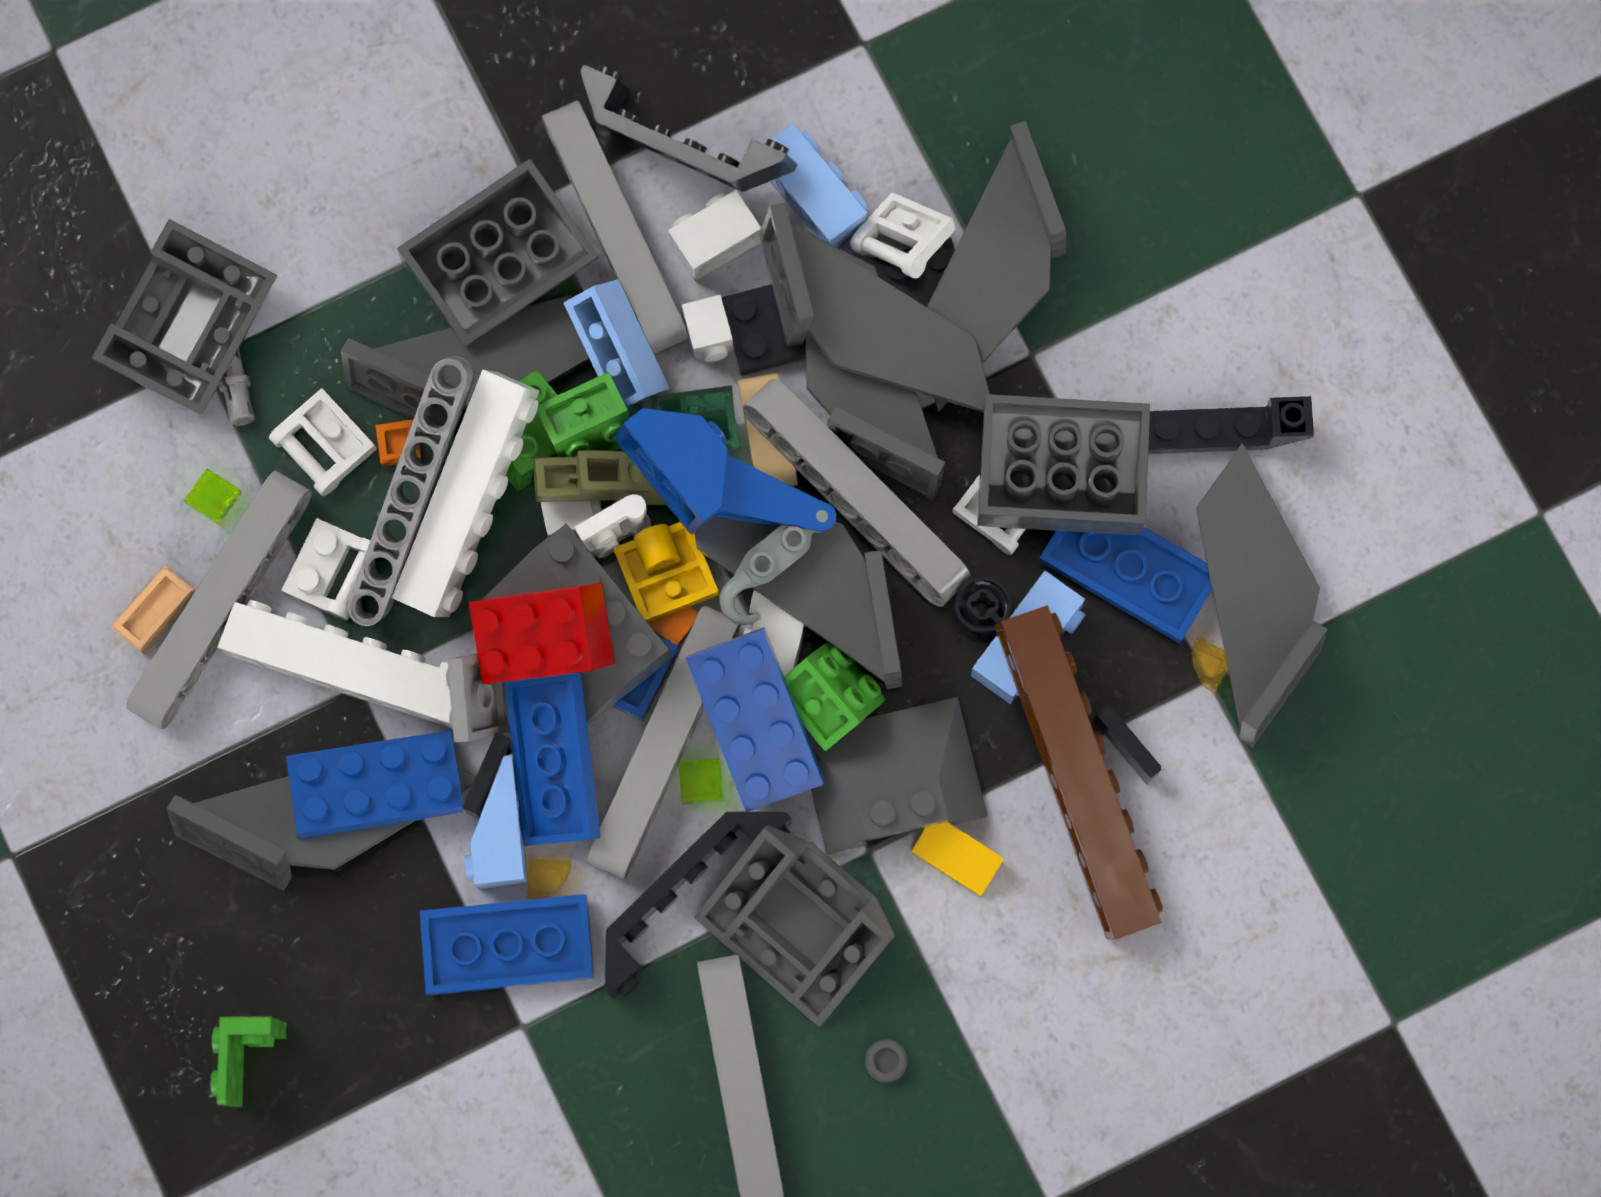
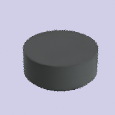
[865,1039,907,1083]

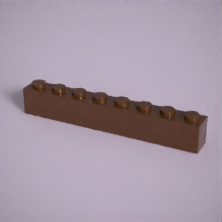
[994,605,1163,940]

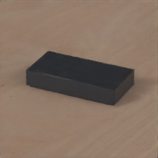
[1093,706,1162,785]
[462,732,512,819]

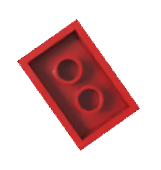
[469,582,615,685]

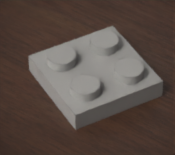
[446,653,510,742]

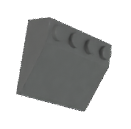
[397,159,599,347]
[977,394,1150,536]
[483,523,672,725]

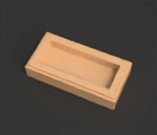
[111,565,196,654]

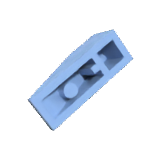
[464,755,528,889]

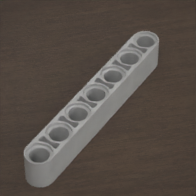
[541,100,689,354]
[348,356,475,626]
[743,379,971,607]
[126,470,312,729]
[586,605,741,879]
[697,954,785,1197]

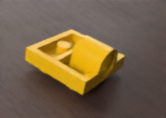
[613,522,719,623]

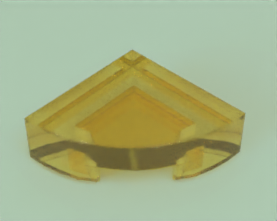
[1191,637,1228,694]
[527,859,572,900]

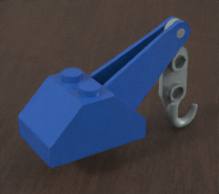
[614,408,836,625]

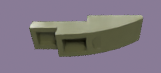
[533,451,667,505]

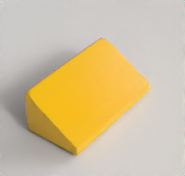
[911,822,1004,897]

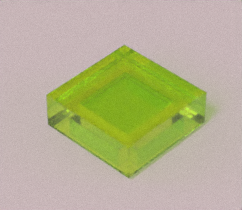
[184,468,242,525]
[678,758,723,805]

